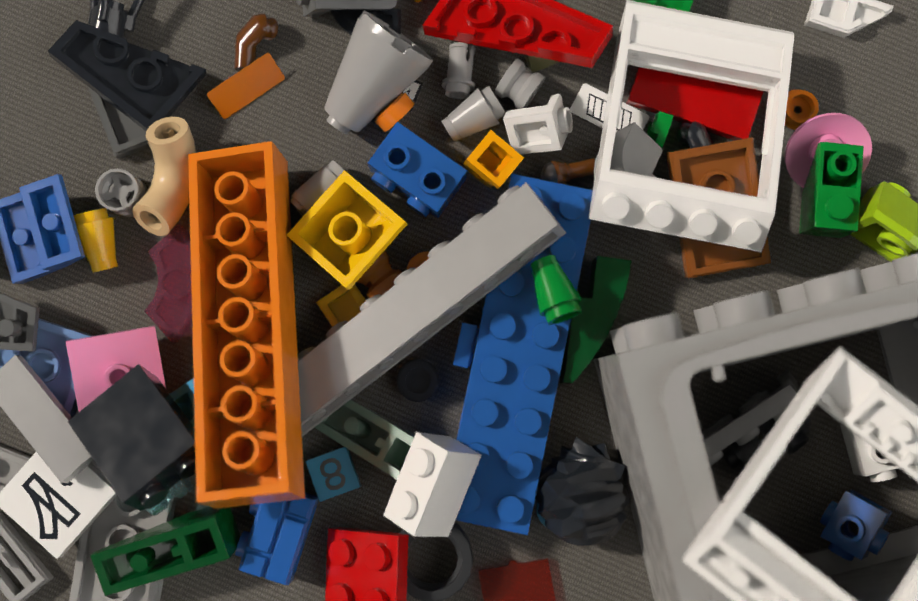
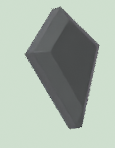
[0,292,40,352]

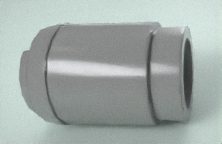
[290,160,344,217]

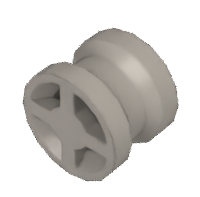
[494,58,546,109]

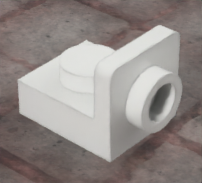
[503,94,573,155]

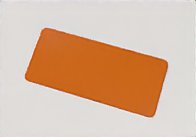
[207,53,285,119]

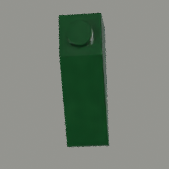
[90,507,241,596]

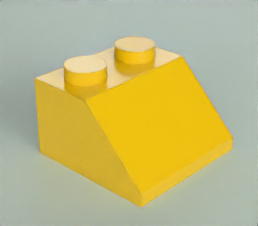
[287,170,407,290]

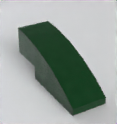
[559,256,632,384]

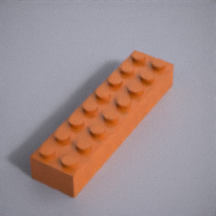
[188,141,305,509]

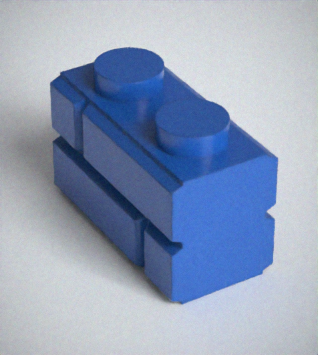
[235,492,319,585]

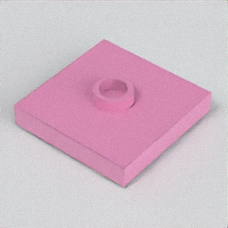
[66,325,166,412]

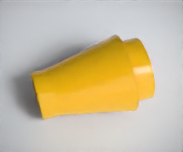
[74,208,118,273]

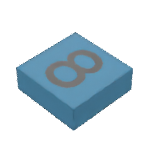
[305,447,361,502]

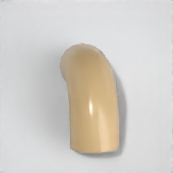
[132,116,196,236]

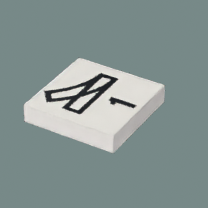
[0,452,117,559]

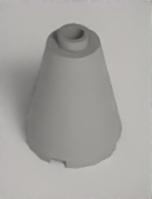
[324,10,433,134]

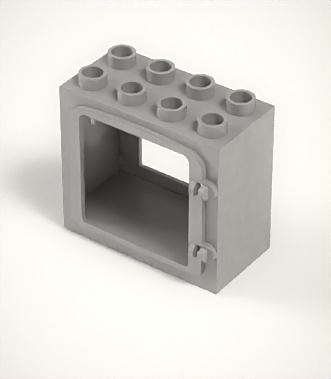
[594,254,918,601]

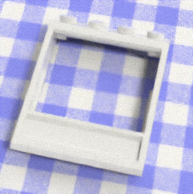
[589,0,794,252]
[682,347,918,601]

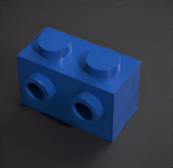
[368,122,467,218]

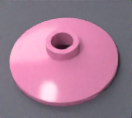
[785,113,872,188]

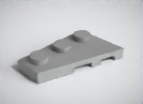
[701,370,799,466]

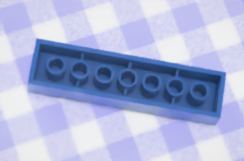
[456,174,593,535]

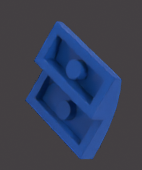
[0,174,85,284]

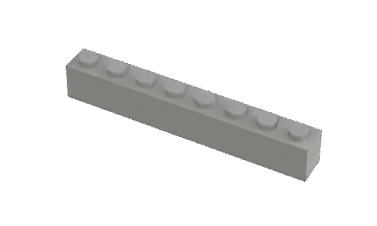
[298,183,566,437]

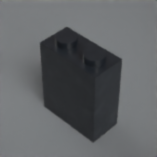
[68,364,196,512]

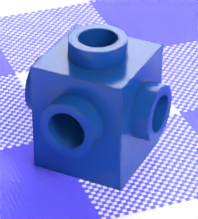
[820,489,892,561]

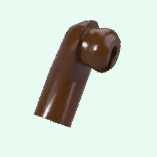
[234,14,279,71]

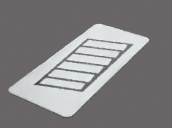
[570,83,649,132]

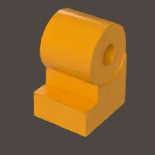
[463,130,524,189]

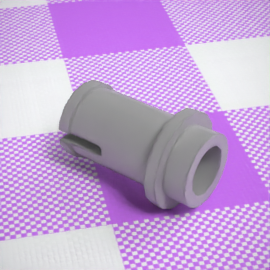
[442,42,476,99]

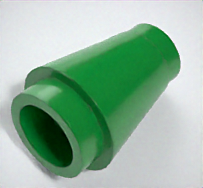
[530,255,582,325]

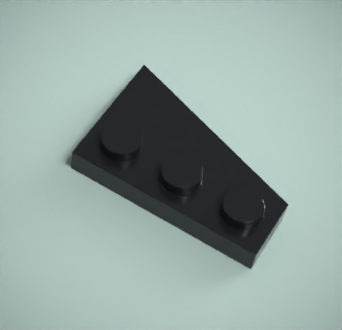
[48,20,207,131]

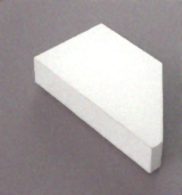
[804,0,894,38]

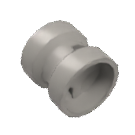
[95,168,147,217]

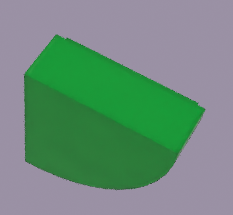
[646,111,674,148]

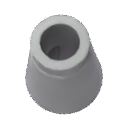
[442,86,506,142]

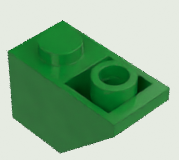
[799,142,864,238]

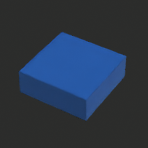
[453,323,479,369]

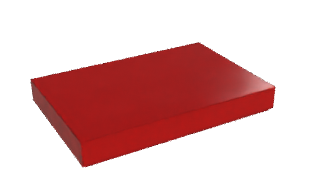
[626,67,764,140]

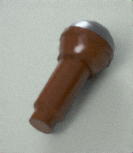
[541,158,595,185]

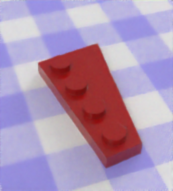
[423,0,613,68]

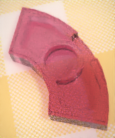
[144,224,192,343]

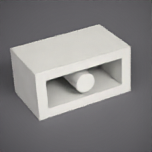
[384,432,481,537]

